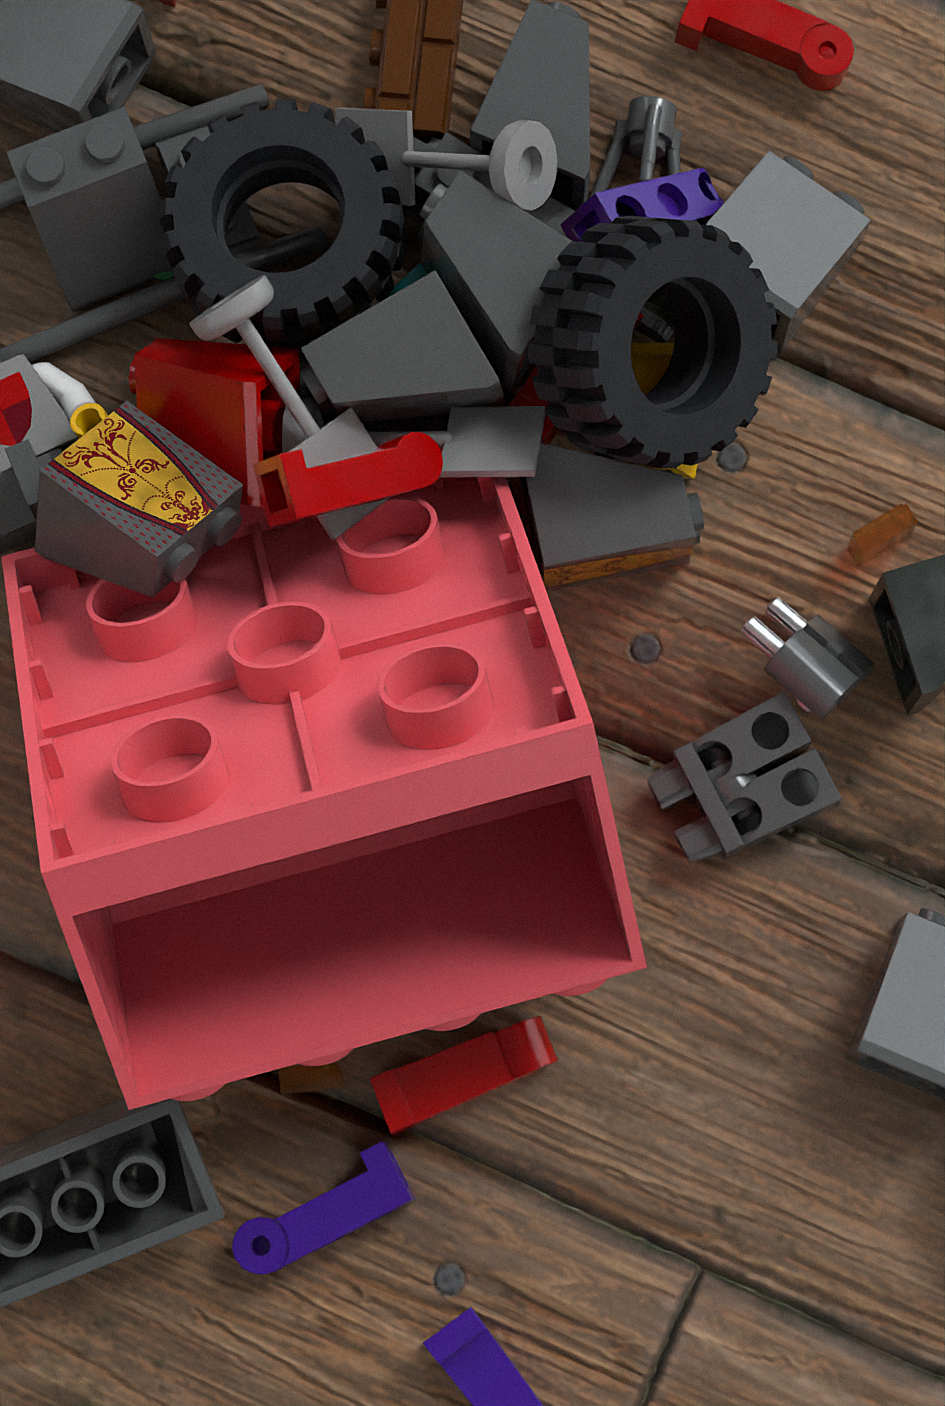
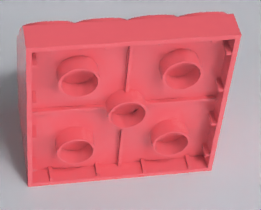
[1,447,647,1110]

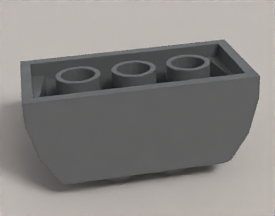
[0,1099,225,1308]

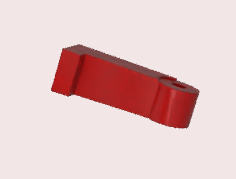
[674,0,854,91]
[253,432,443,528]
[370,1016,559,1136]

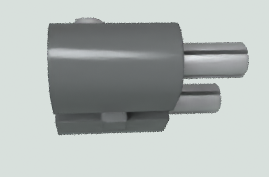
[741,597,875,720]

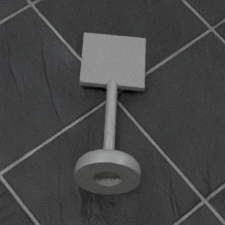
[335,108,558,211]
[189,275,389,540]
[282,396,546,477]

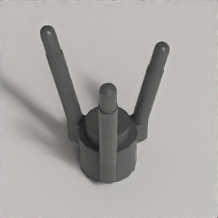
[589,96,682,198]

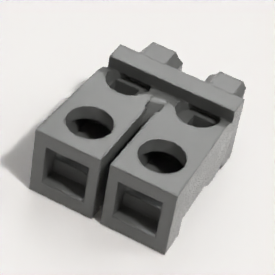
[647,691,842,863]

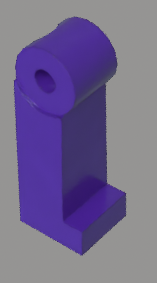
[560,168,724,242]
[232,1141,416,1275]
[423,1306,544,1406]

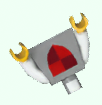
[0,354,108,473]

